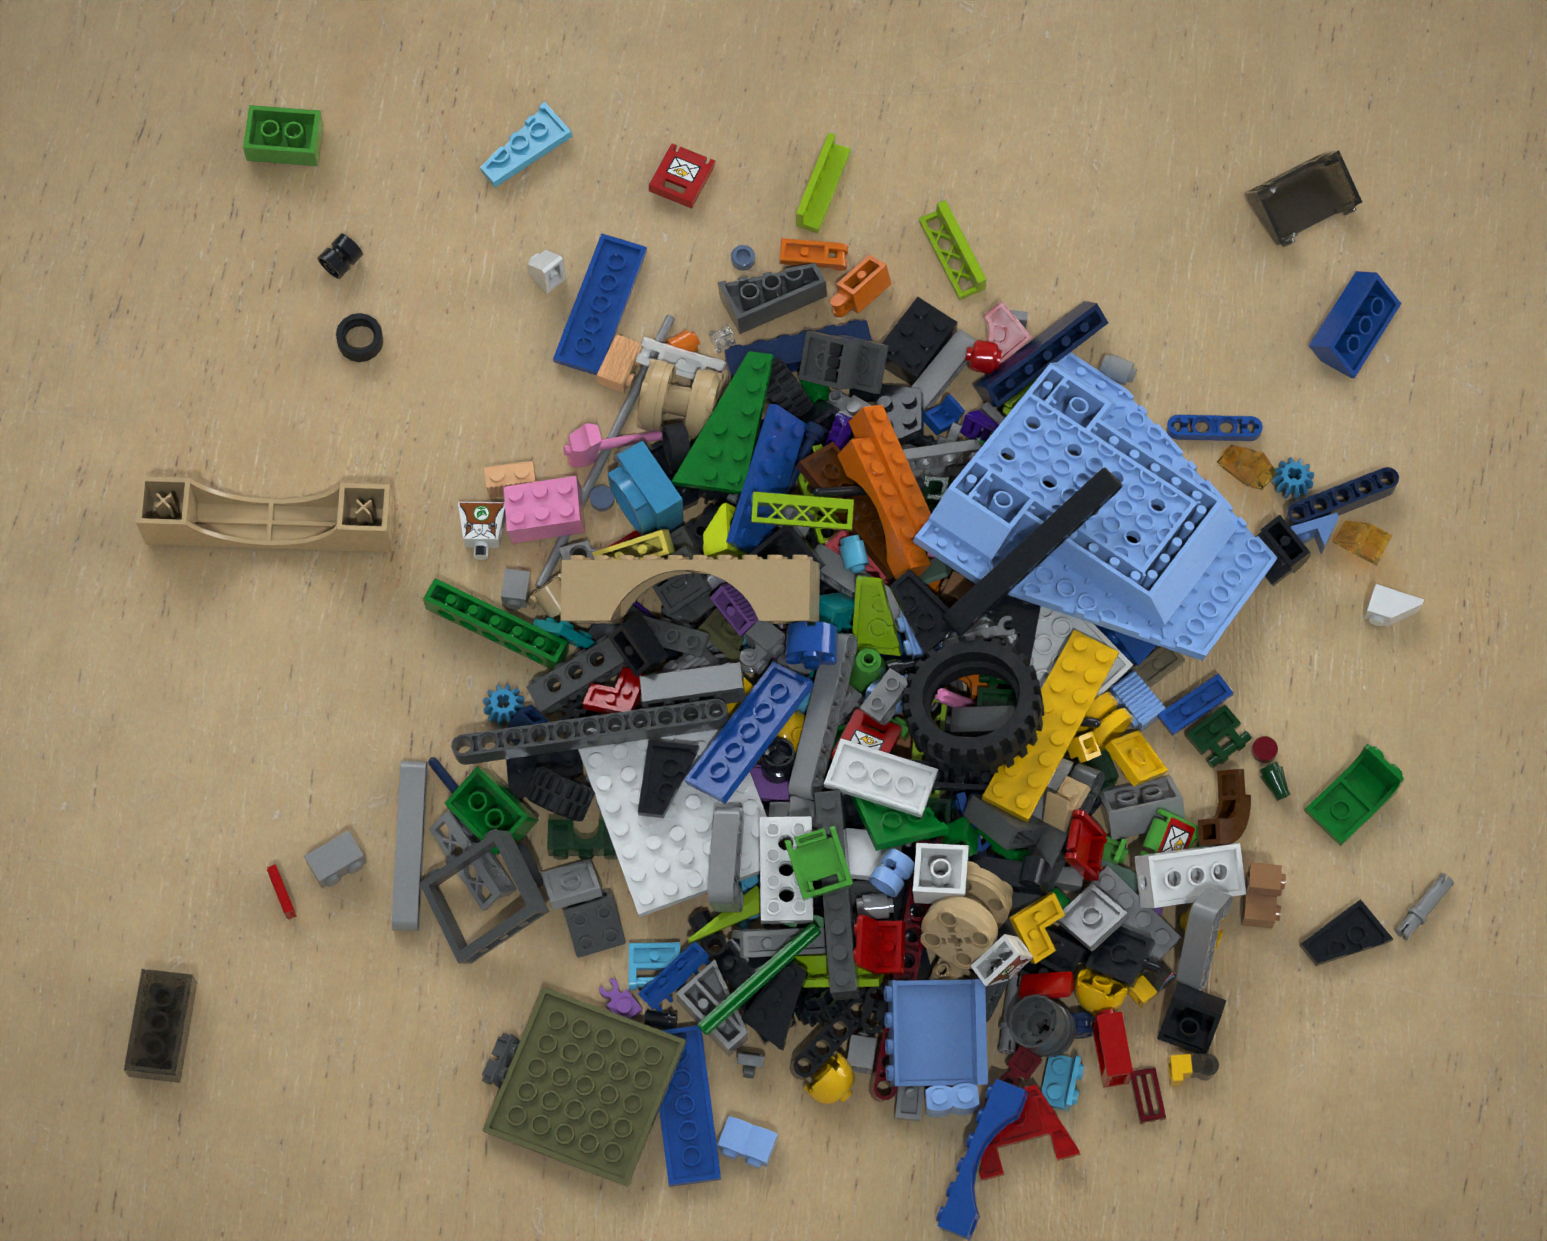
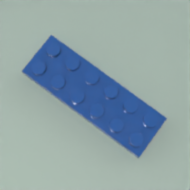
[553,233,647,375]
[726,404,807,555]
[684,662,814,804]
[659,1025,721,1187]

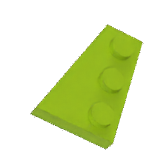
[852,576,902,656]

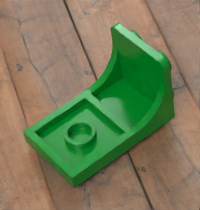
[1304,744,1404,846]

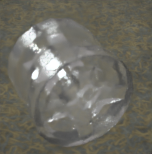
[709,324,736,354]

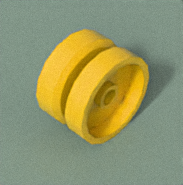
[1075,692,1134,752]

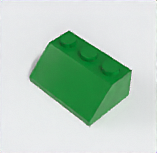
[444,766,539,855]

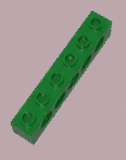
[423,578,569,670]

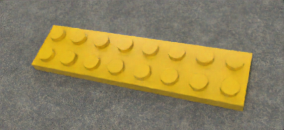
[982,630,1119,823]

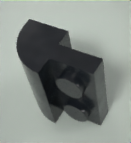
[1255,515,1311,586]
[1017,926,1087,976]
[716,938,773,1001]

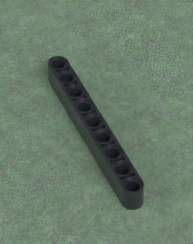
[942,467,1123,637]

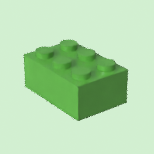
[243,105,323,166]

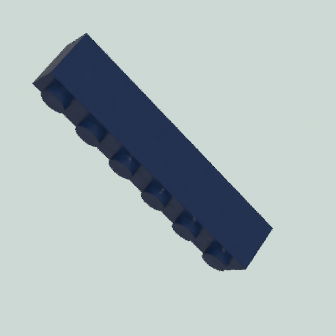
[973,301,1109,408]
[724,320,872,382]

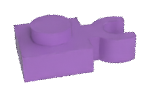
[599,978,643,1020]

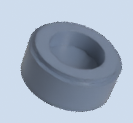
[731,245,755,271]
[590,485,615,511]

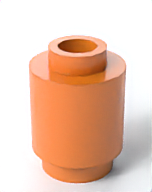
[666,329,700,353]

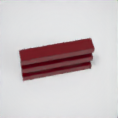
[1131,1067,1166,1124]

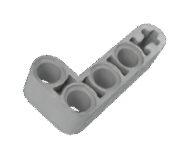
[707,807,744,912]
[1176,887,1233,991]

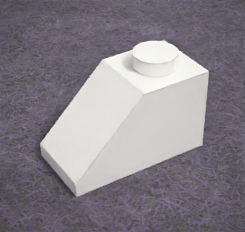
[527,250,566,294]
[1364,584,1424,627]

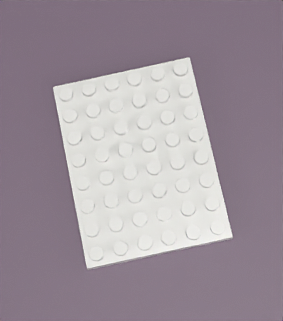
[578,708,783,917]

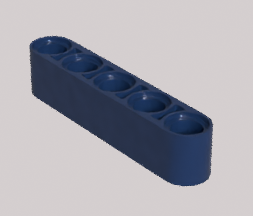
[1285,467,1399,527]

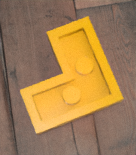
[1009,892,1065,964]

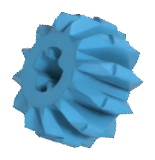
[1272,457,1314,500]
[483,684,525,727]

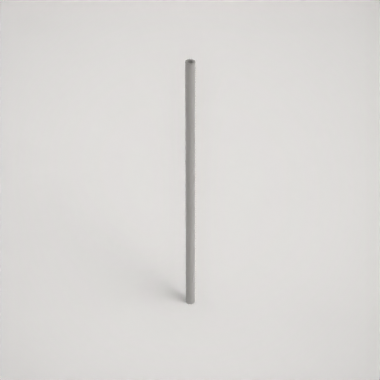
[535,315,675,588]

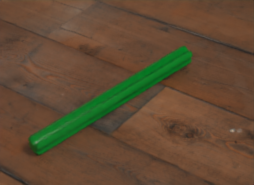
[698,923,821,1035]

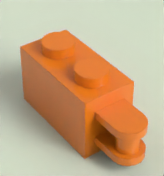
[830,255,891,317]

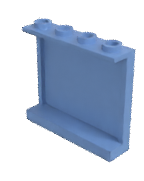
[884,979,988,1086]

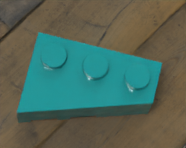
[807,592,855,677]

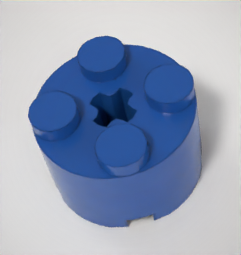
[786,621,838,670]

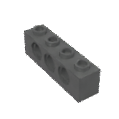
[526,636,629,717]

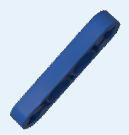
[1166,415,1263,441]

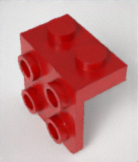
[853,915,906,974]

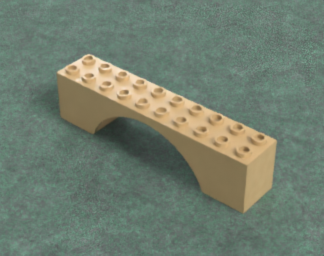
[136,476,396,553]
[561,555,820,624]

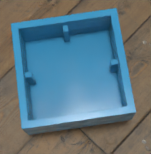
[608,440,684,536]

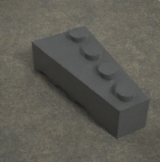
[718,263,827,334]

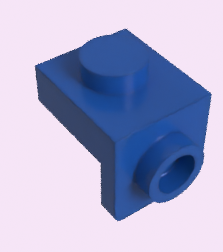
[924,394,965,436]

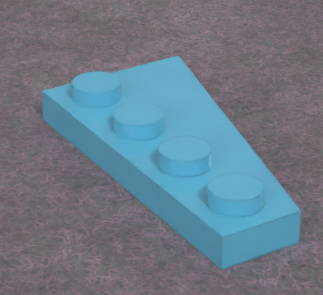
[480,101,573,187]

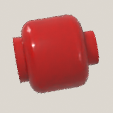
[965,340,1002,374]

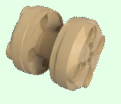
[637,359,724,440]
[920,861,1013,969]

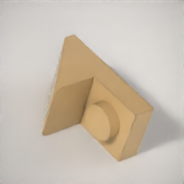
[1043,776,1091,833]

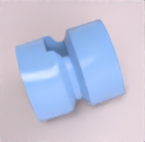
[869,848,915,897]

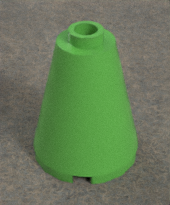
[849,648,887,699]

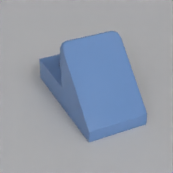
[1291,513,1339,554]

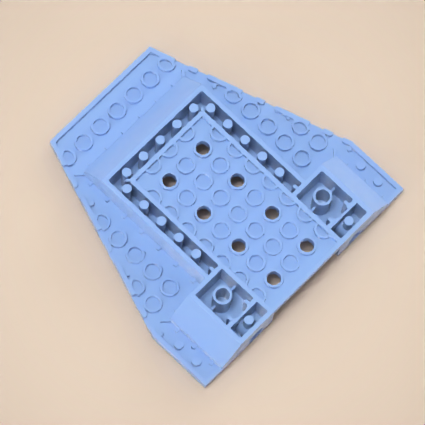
[913,352,1277,661]

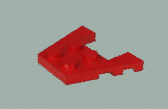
[980,1084,1081,1181]

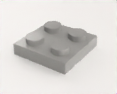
[541,859,602,910]
[1057,883,1129,952]

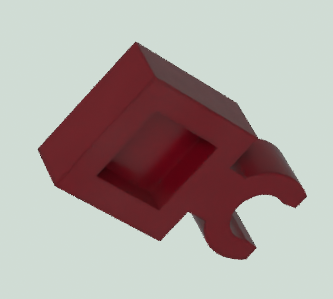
[999,1046,1043,1087]

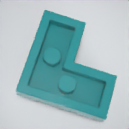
[533,617,596,650]

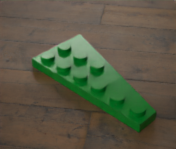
[671,351,774,494]
[831,724,949,851]

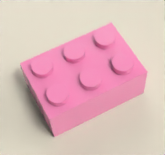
[503,476,585,543]

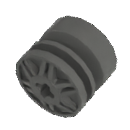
[1009,994,1077,1058]

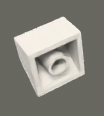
[913,843,969,904]

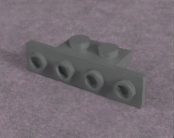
[624,612,710,658]

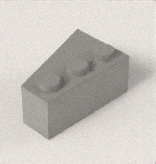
[676,959,748,1057]

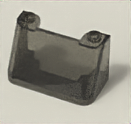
[1244,150,1363,247]

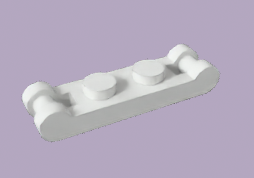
[636,337,727,380]

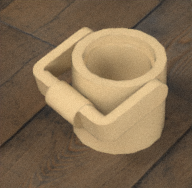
[527,573,561,618]

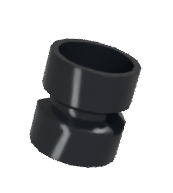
[317,233,363,279]
[761,738,795,784]

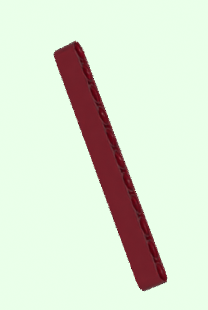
[869,835,943,1102]

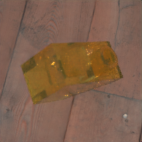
[1217,445,1277,490]
[1333,521,1393,566]

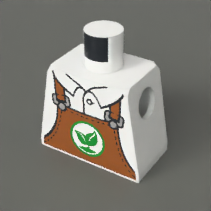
[458,502,506,560]
[971,934,1033,986]

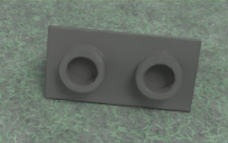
[482,1033,520,1089]

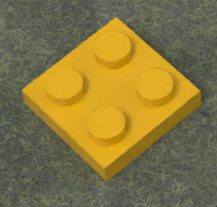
[1104,730,1168,787]

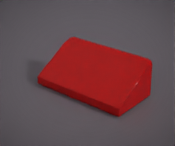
[1019,971,1075,1000]

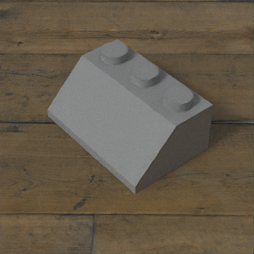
[1098,775,1185,840]

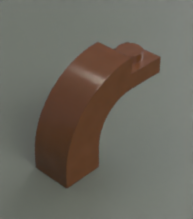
[1198,769,1251,846]

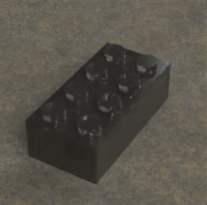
[124,969,197,1083]

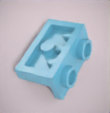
[1041,1055,1084,1112]

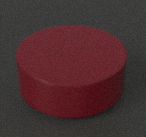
[1252,736,1278,763]

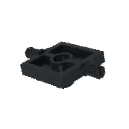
[1078,926,1163,988]

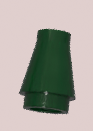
[1259,762,1291,801]

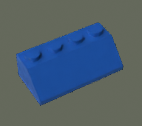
[1309,271,1402,378]

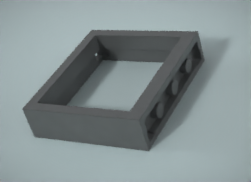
[419,829,550,964]

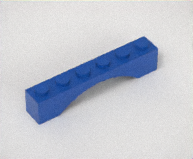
[936,1079,1029,1241]

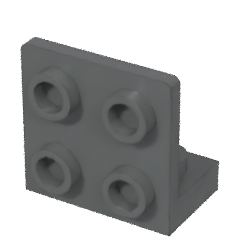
[562,888,626,958]

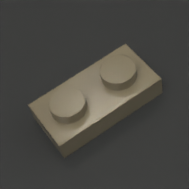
[1130,647,1185,688]

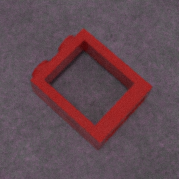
[1092,1009,1133,1088]

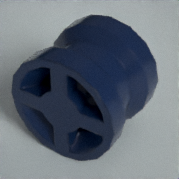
[1072,1012,1094,1039]

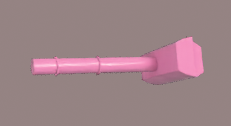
[563,423,662,467]

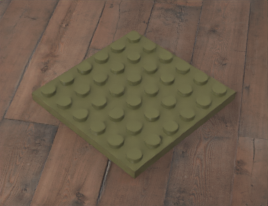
[482,987,687,1187]

